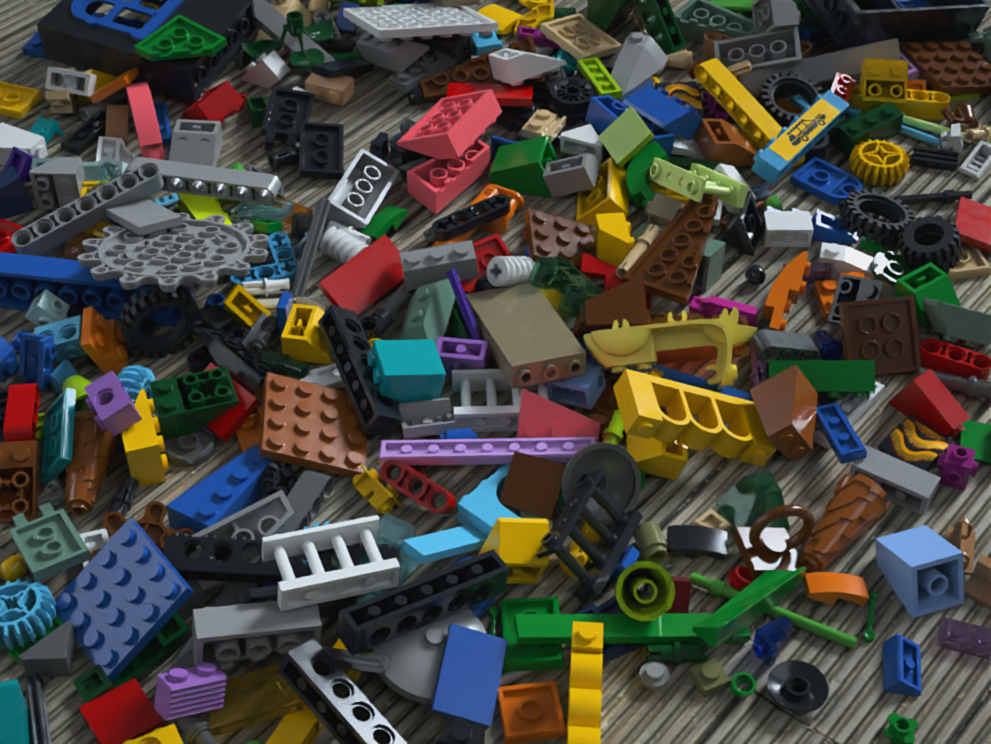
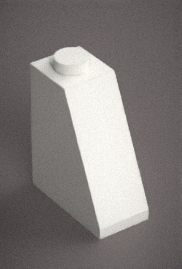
[0,123,48,166]

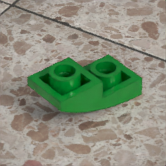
[359,205,409,241]

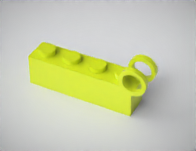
[176,192,233,225]

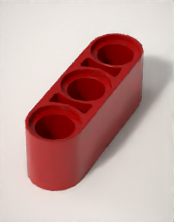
[920,338,991,381]
[3,383,40,442]
[381,459,456,515]

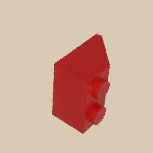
[182,80,243,125]

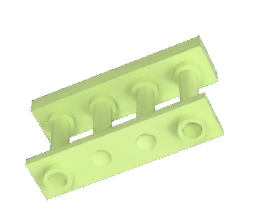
[649,157,749,208]

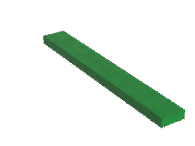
[514,613,751,644]

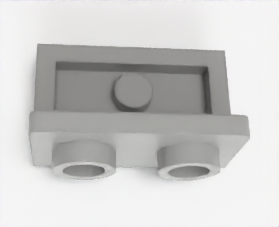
[398,398,456,440]

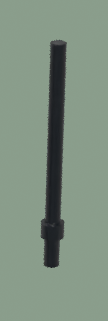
[838,189,972,209]

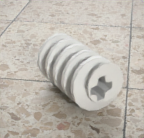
[320,226,369,264]
[486,256,537,287]

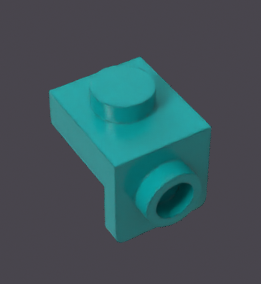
[29,116,65,146]

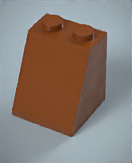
[749,364,818,462]

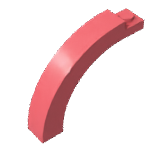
[125,82,166,160]

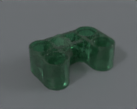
[528,256,604,317]

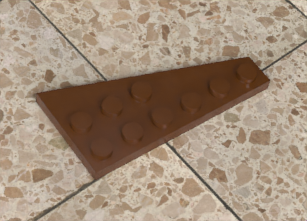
[420,35,546,102]
[623,194,718,306]

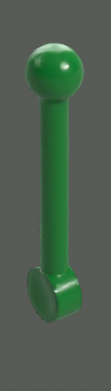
[863,591,879,643]
[489,606,501,636]

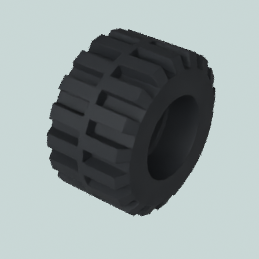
[898,215,962,273]

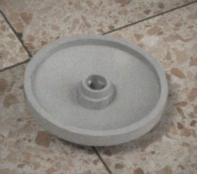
[370,608,487,704]

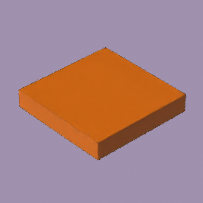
[90,66,140,104]
[497,680,567,744]

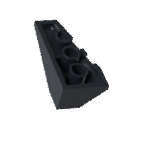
[199,328,285,406]

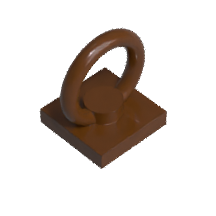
[732,505,815,578]

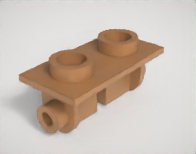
[946,518,976,575]

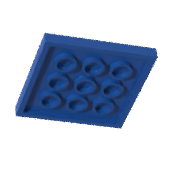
[55,518,194,682]

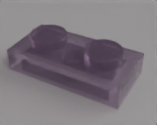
[936,616,991,660]

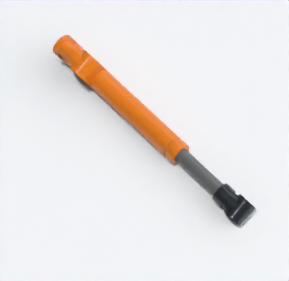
[359,184,525,340]

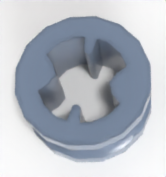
[750,182,771,201]

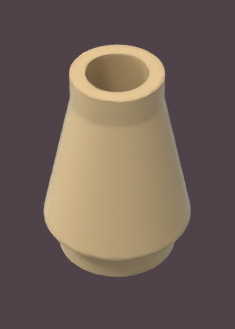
[665,50,693,70]

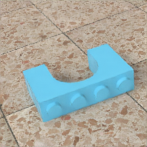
[458,463,566,536]

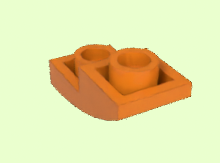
[803,572,869,606]

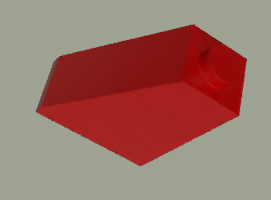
[888,369,970,438]

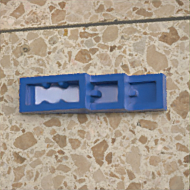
[762,206,858,244]

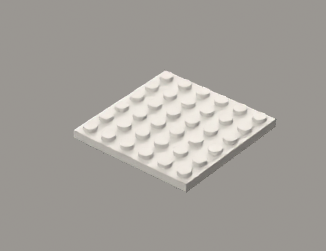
[343,3,498,42]

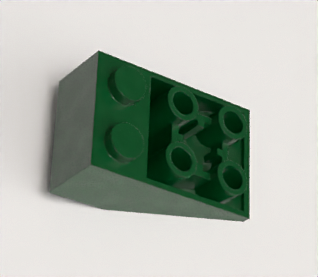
[149,366,239,440]

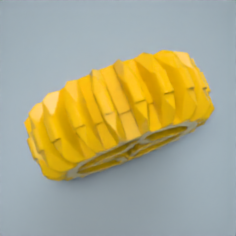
[849,139,910,187]

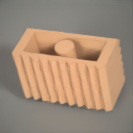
[305,73,355,107]

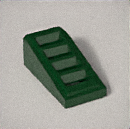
[245,96,268,127]

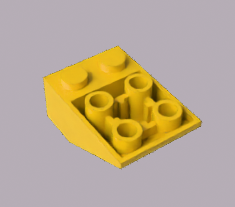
[121,389,169,488]

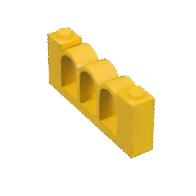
[613,369,777,467]
[566,621,604,744]

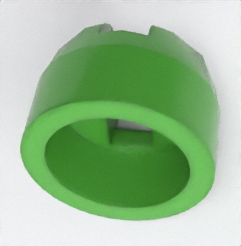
[764,195,783,211]

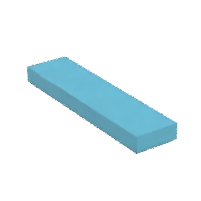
[400,524,488,564]

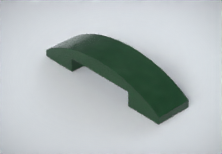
[73,612,191,703]

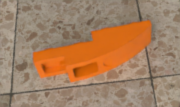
[763,251,811,332]

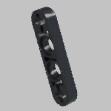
[432,194,510,241]

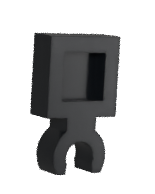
[368,132,389,161]

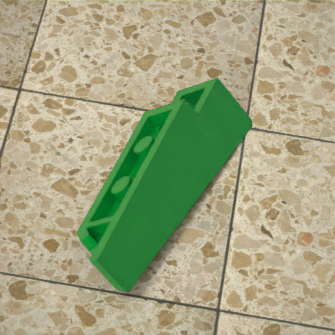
[692,567,807,649]

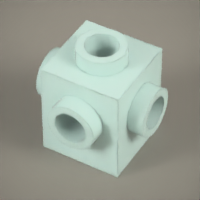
[25,289,70,327]

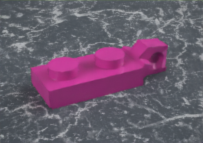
[689,295,758,327]

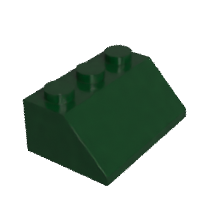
[827,102,904,158]

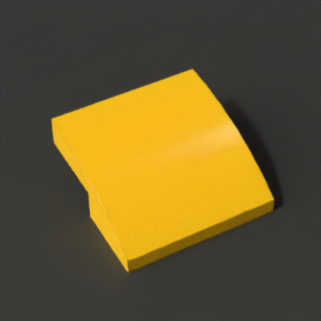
[477,4,522,35]

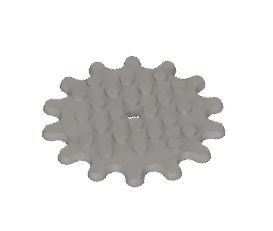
[77,213,269,292]

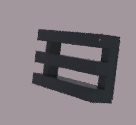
[912,146,958,171]

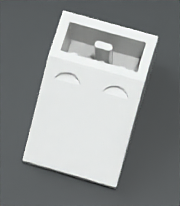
[488,48,567,86]

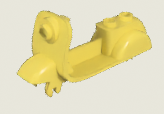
[583,307,758,390]

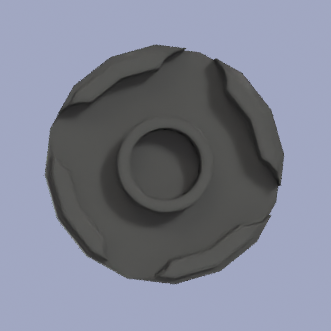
[163,425,216,467]

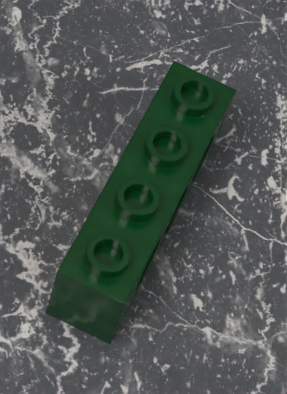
[634,0,686,55]

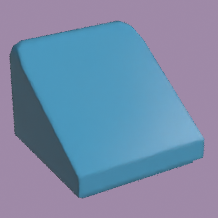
[50,359,79,395]

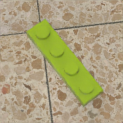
[577,57,622,99]

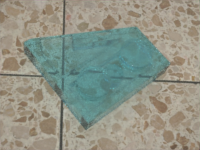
[230,199,293,221]

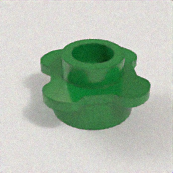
[884,713,919,744]

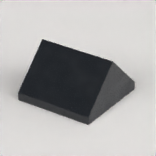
[721,191,763,256]

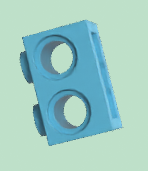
[34,315,87,364]

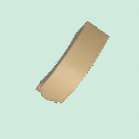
[45,68,78,114]

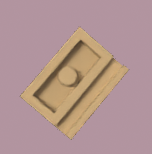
[521,109,566,143]

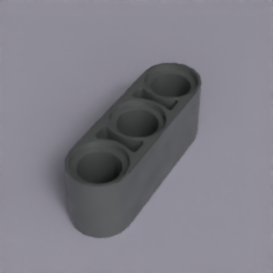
[749,329,821,363]

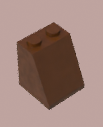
[576,276,647,341]

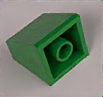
[489,135,558,198]

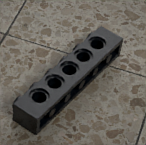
[318,305,404,438]
[337,549,510,656]
[277,638,408,744]

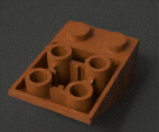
[695,119,760,167]
[0,440,42,523]

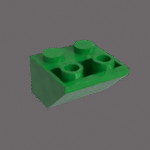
[895,262,961,328]

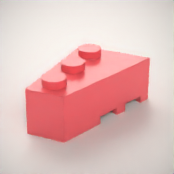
[516,388,600,443]

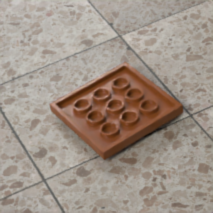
[259,372,367,478]

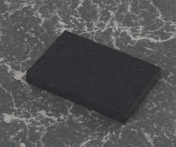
[299,121,344,180]

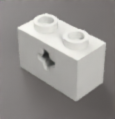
[45,67,97,96]

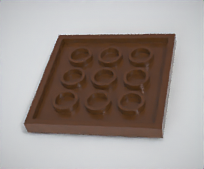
[899,41,991,94]

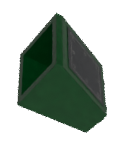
[587,0,636,33]

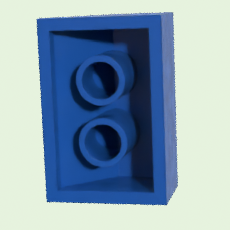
[623,86,703,141]

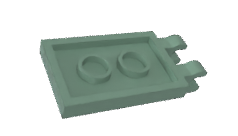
[9,502,92,582]

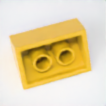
[576,157,629,225]

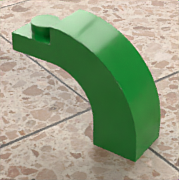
[626,140,669,210]

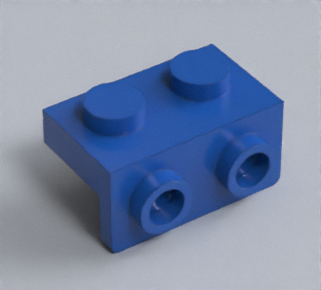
[19,332,56,391]

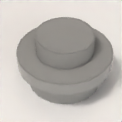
[639,661,670,691]

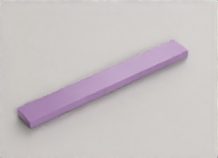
[379,437,596,466]

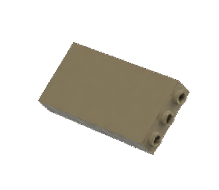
[465,282,586,389]

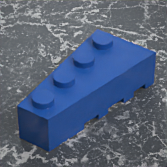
[585,95,676,161]
[166,445,278,533]

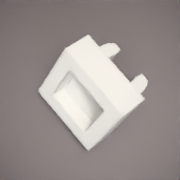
[940,123,963,154]

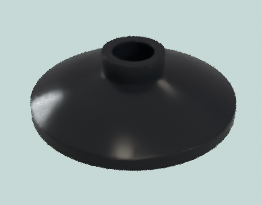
[767,660,829,713]

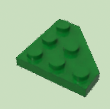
[134,14,227,61]

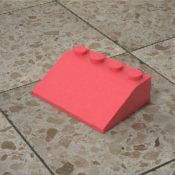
[396,89,502,160]

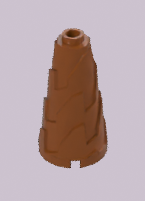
[65,410,120,516]
[801,473,890,572]

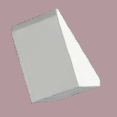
[560,124,603,162]

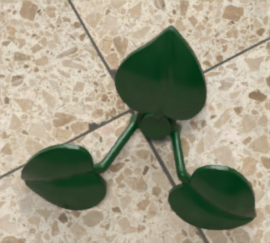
[241,11,335,68]

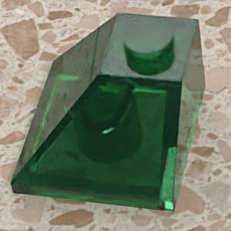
[716,470,790,534]

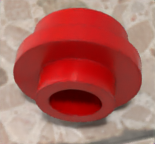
[727,566,755,591]

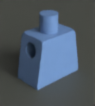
[546,358,606,410]

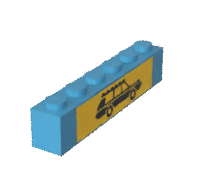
[751,90,850,185]

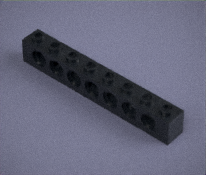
[163,532,401,591]

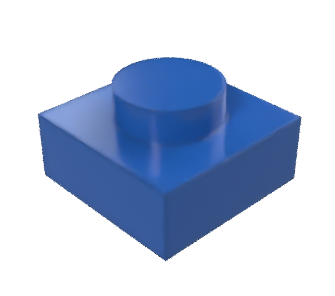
[609,546,640,579]

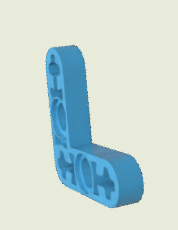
[230,232,299,289]

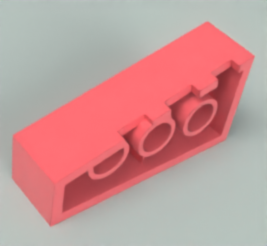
[407,138,490,214]

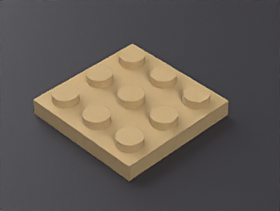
[539,13,622,60]

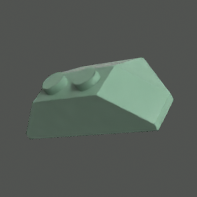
[398,276,461,345]
[922,297,991,347]

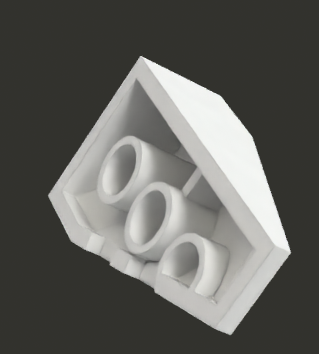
[816,242,877,280]

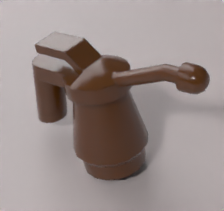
[941,102,980,132]

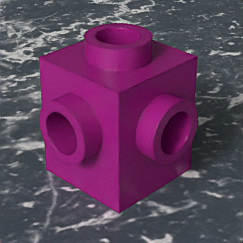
[936,443,978,490]

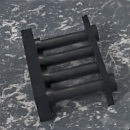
[536,470,643,602]

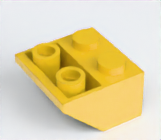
[860,58,908,104]
[594,212,635,267]
[281,304,334,365]
[626,414,688,480]
[478,518,549,584]

